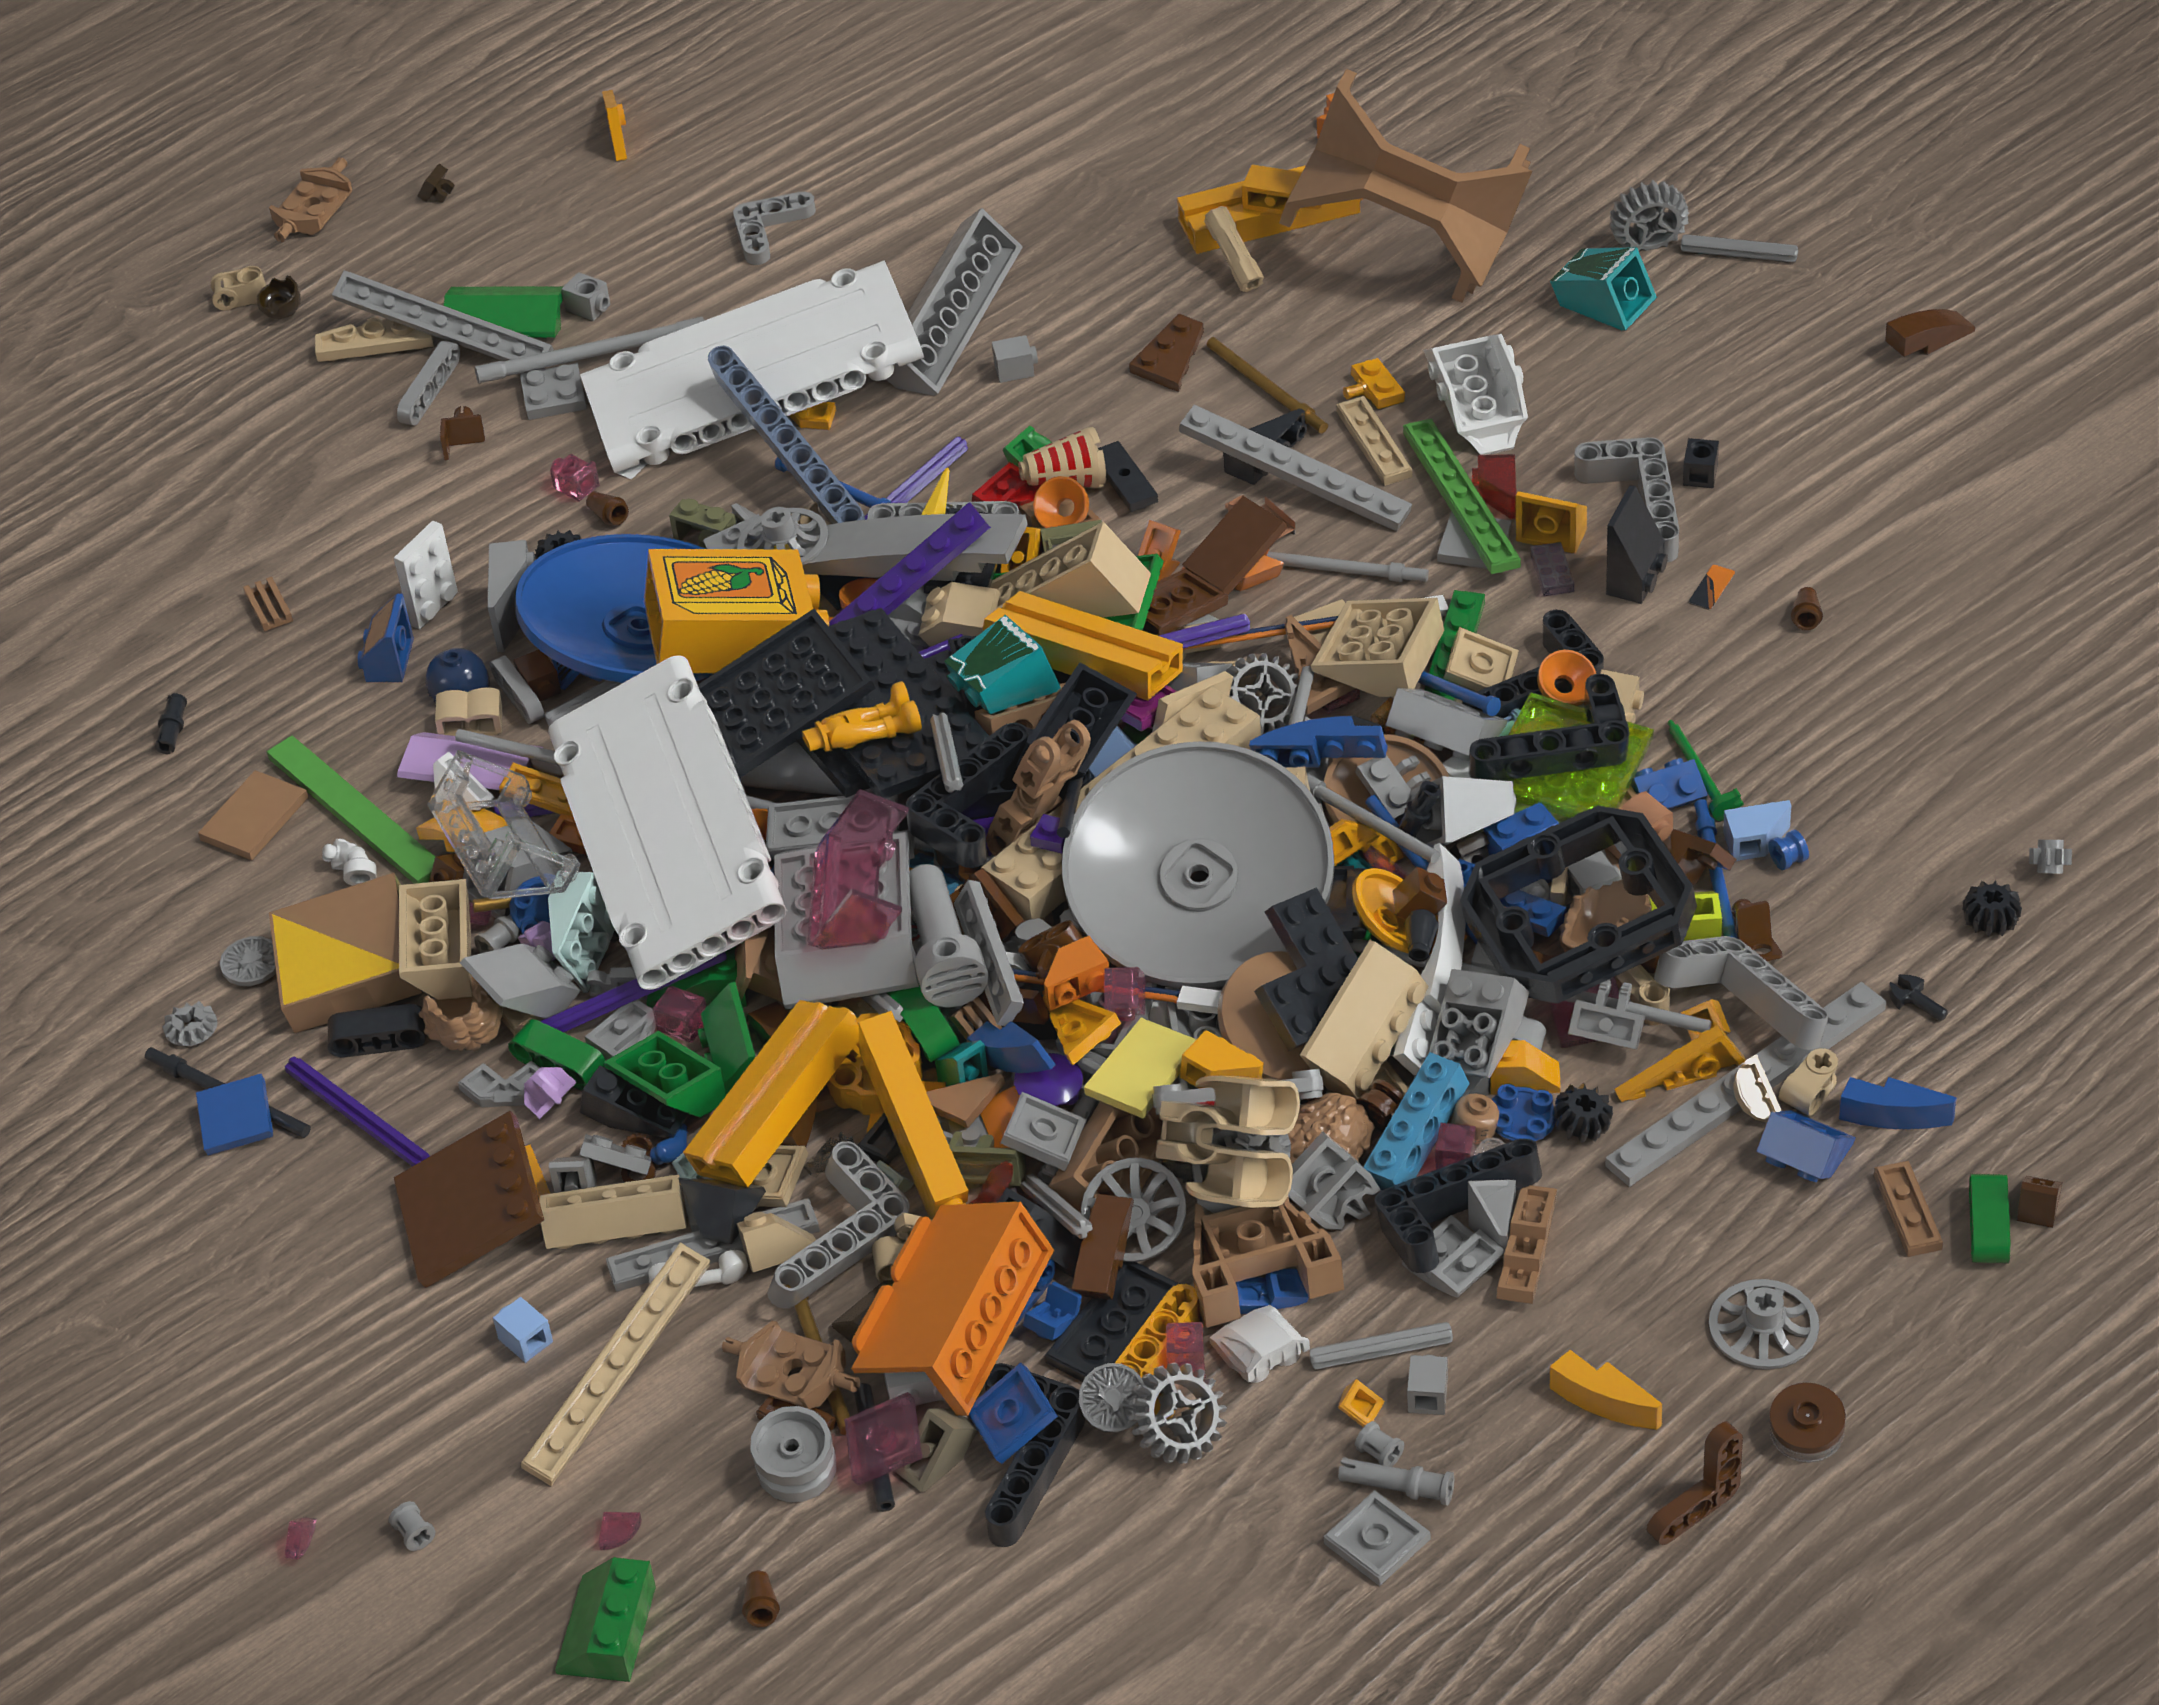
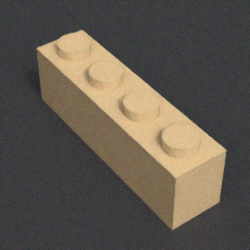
[540,1175,686,1249]

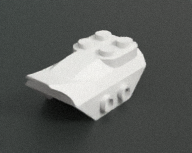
[1423,334,1528,456]

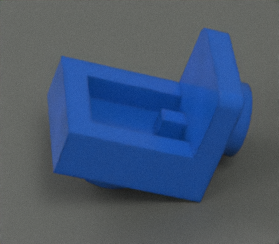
[1023,1282,1082,1341]

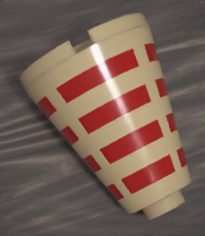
[1018,427,1106,488]

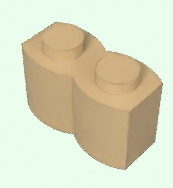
[435,688,502,736]

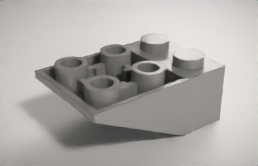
[1428,969,1529,1078]

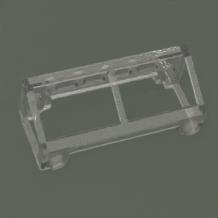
[427,750,581,899]

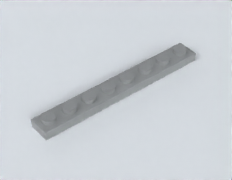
[332,270,554,371]
[1179,405,1412,532]

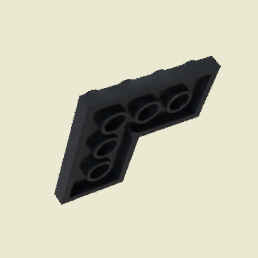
[1254,887,1358,1051]

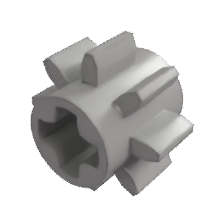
[2029,839,2072,874]

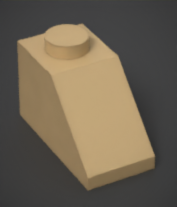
[737,1212,816,1272]

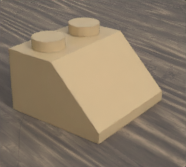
[918,582,1000,647]

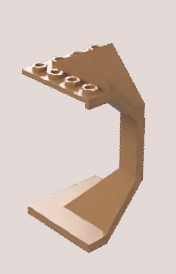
[1279,69,1532,303]

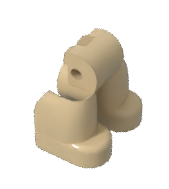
[1156,1076,1300,1208]

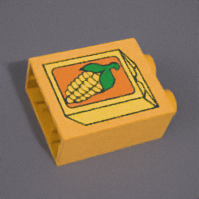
[644,549,829,673]

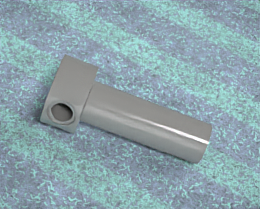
[909,864,988,1007]

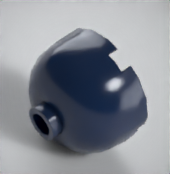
[426,648,490,704]

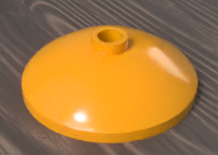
[1352,868,1438,954]

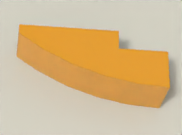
[1550,1350,1662,1430]

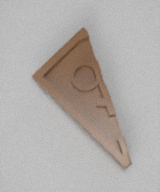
[1285,615,1356,715]

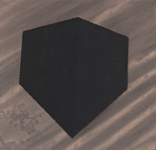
[678,1178,766,1244]

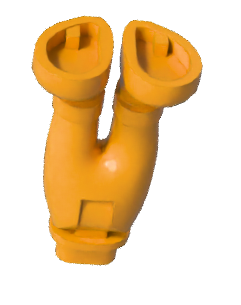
[802,681,922,752]

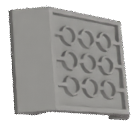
[774,830,919,1010]

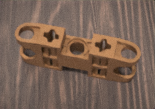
[986,720,1091,856]

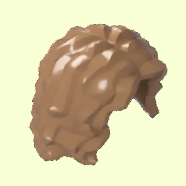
[1559,880,1652,952]
[419,977,503,1052]
[1288,1093,1374,1164]

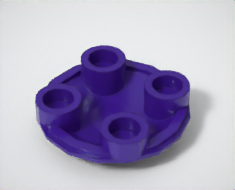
[1014,1053,1083,1106]

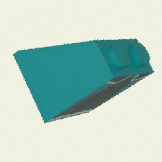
[1550,247,1657,330]
[944,615,1061,714]

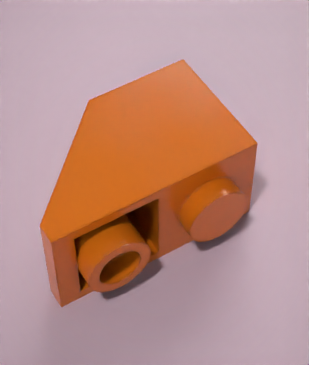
[1044,935,1111,1011]

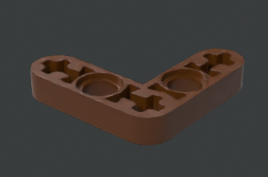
[1646,1421,1743,1545]

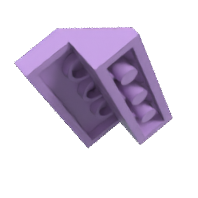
[397,732,543,790]

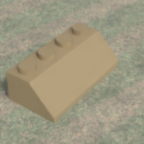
[399,879,472,1000]
[1300,940,1429,1100]

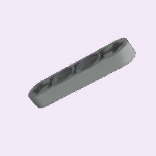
[397,341,460,426]

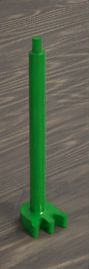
[1667,720,1744,821]

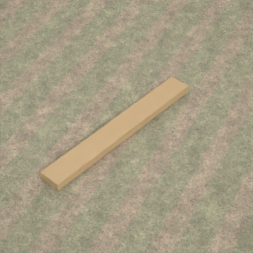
[521,1242,710,1486]

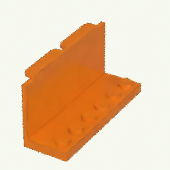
[851,1201,1054,1416]

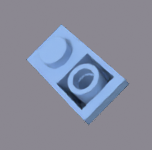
[1723,800,1791,861]

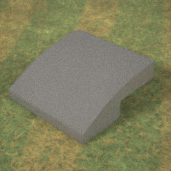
[1402,1215,1505,1298]

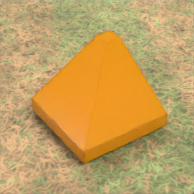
[1338,1379,1385,1428]

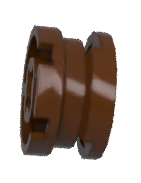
[1356,1079,1404,1132]

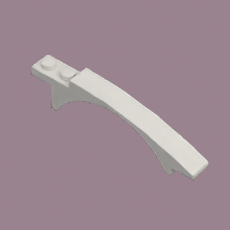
[1390,843,1466,1076]

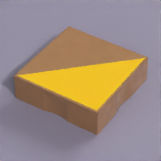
[269,873,422,1033]

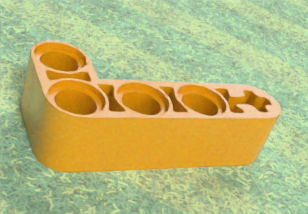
[1115,1284,1200,1419]

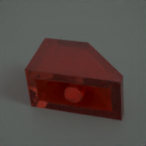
[1472,454,1517,519]

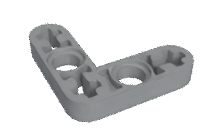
[733,192,816,265]

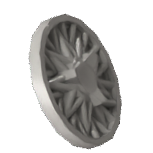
[220,936,276,986]
[1079,1363,1145,1432]

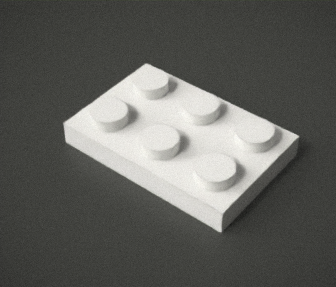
[394,520,458,630]

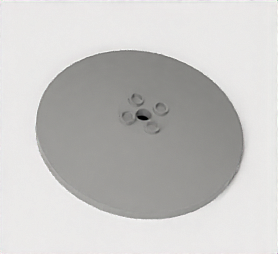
[1062,741,1334,989]

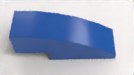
[967,1021,1056,1073]
[1839,1077,1957,1130]

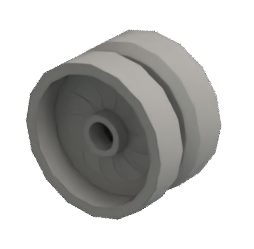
[751,1406,836,1502]

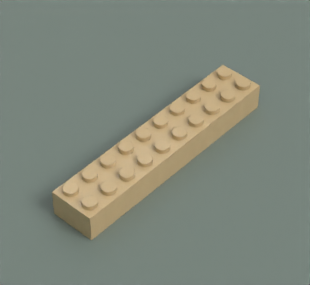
[981,686,1261,921]

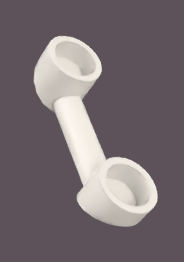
[648,1250,748,1287]

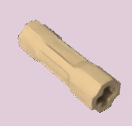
[1204,206,1264,292]

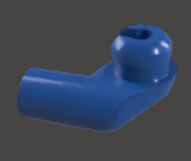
[650,1124,688,1165]

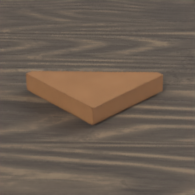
[926,1074,1005,1128]

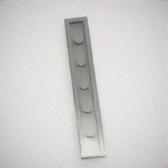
[606,1198,820,1292]

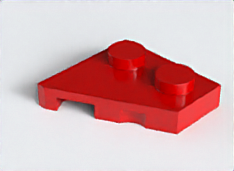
[971,462,1040,510]

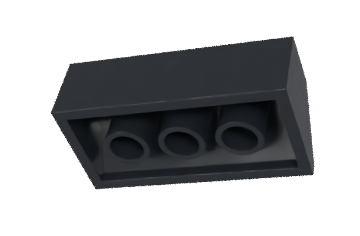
[1015,663,1137,780]

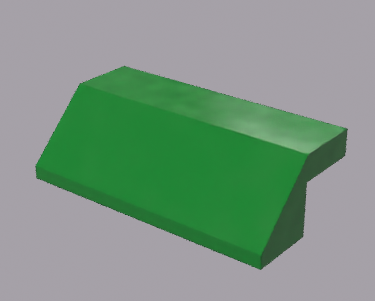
[444,286,564,337]

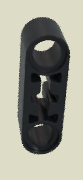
[327,1004,425,1058]

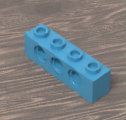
[1364,1052,1470,1191]

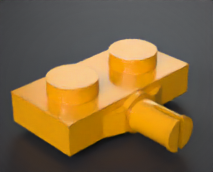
[1343,358,1405,409]

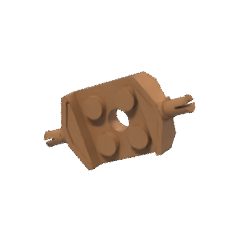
[269,157,352,242]
[722,1320,860,1409]

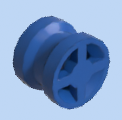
[1768,830,1809,870]

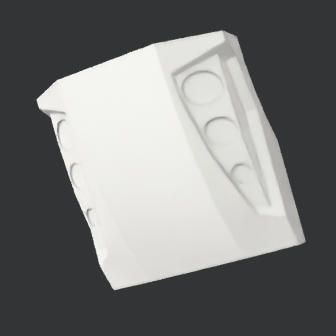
[1209,1305,1310,1383]

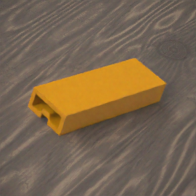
[1177,165,1363,254]
[983,591,1183,700]
[683,1000,859,1188]
[859,1011,968,1219]

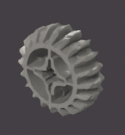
[1610,180,1689,251]
[1226,653,1298,735]
[1128,1363,1227,1464]

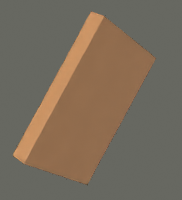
[198,770,309,861]

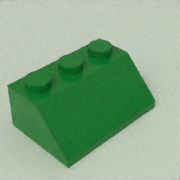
[697,982,755,1095]
[604,1031,726,1117]
[555,1557,656,1682]

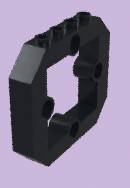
[1460,805,1697,1004]

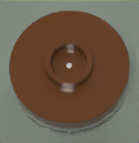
[1770,1382,1846,1462]

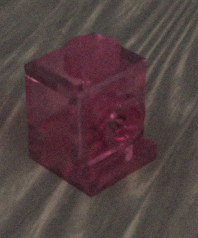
[550,454,600,502]

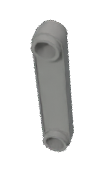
[1152,1069,1324,1115]

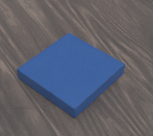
[196,1074,273,1155]
[969,1362,1058,1464]

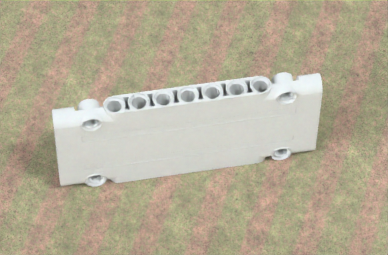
[580,260,924,473]
[548,656,787,990]

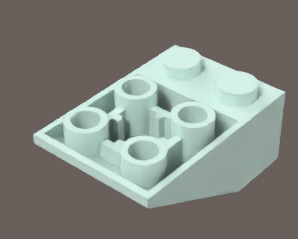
[548,872,615,993]

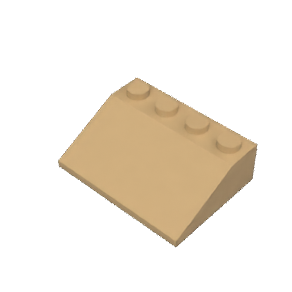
[1311,597,1444,698]

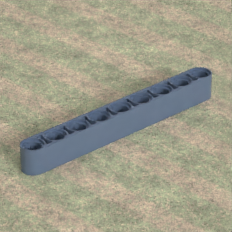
[708,345,866,524]

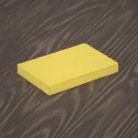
[1084,1018,1197,1119]

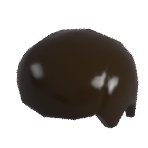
[257,275,301,319]

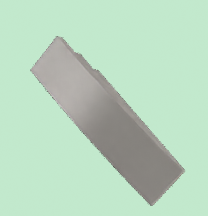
[797,513,1028,581]

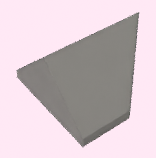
[1468,1180,1516,1258]

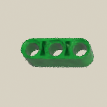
[886,985,960,1063]
[508,1019,606,1090]
[1969,1173,2011,1264]

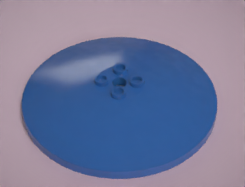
[515,534,715,683]

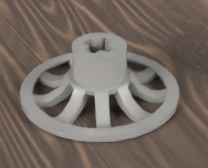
[737,507,829,566]
[1081,1158,1187,1262]
[1709,1279,1819,1369]

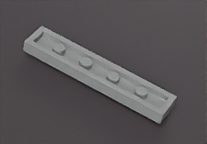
[954,880,1024,1026]

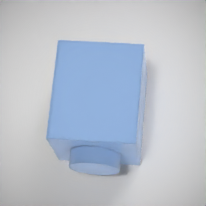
[493,1297,553,1363]

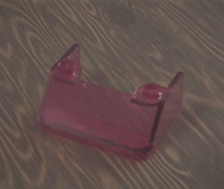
[807,790,909,950]

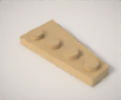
[315,316,434,362]

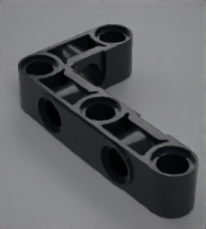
[1469,673,1630,781]

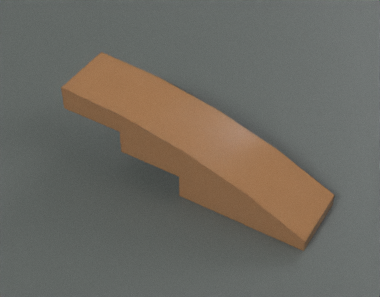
[1497,1185,1557,1304]

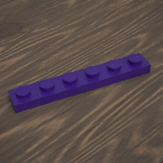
[829,502,991,626]

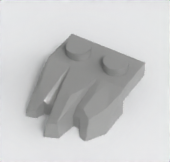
[1288,1131,1380,1230]

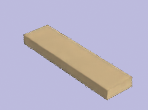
[1336,396,1412,486]

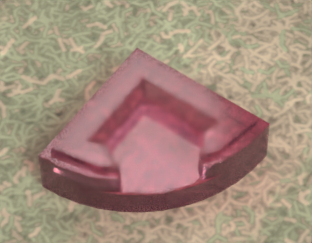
[599,1512,642,1550]
[285,1517,317,1560]

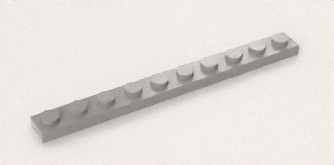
[1605,981,1886,1187]

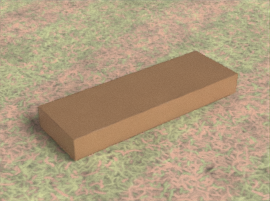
[1874,1161,1943,1257]

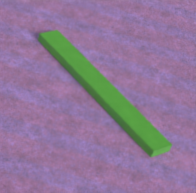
[1403,419,1521,574]
[266,735,435,884]

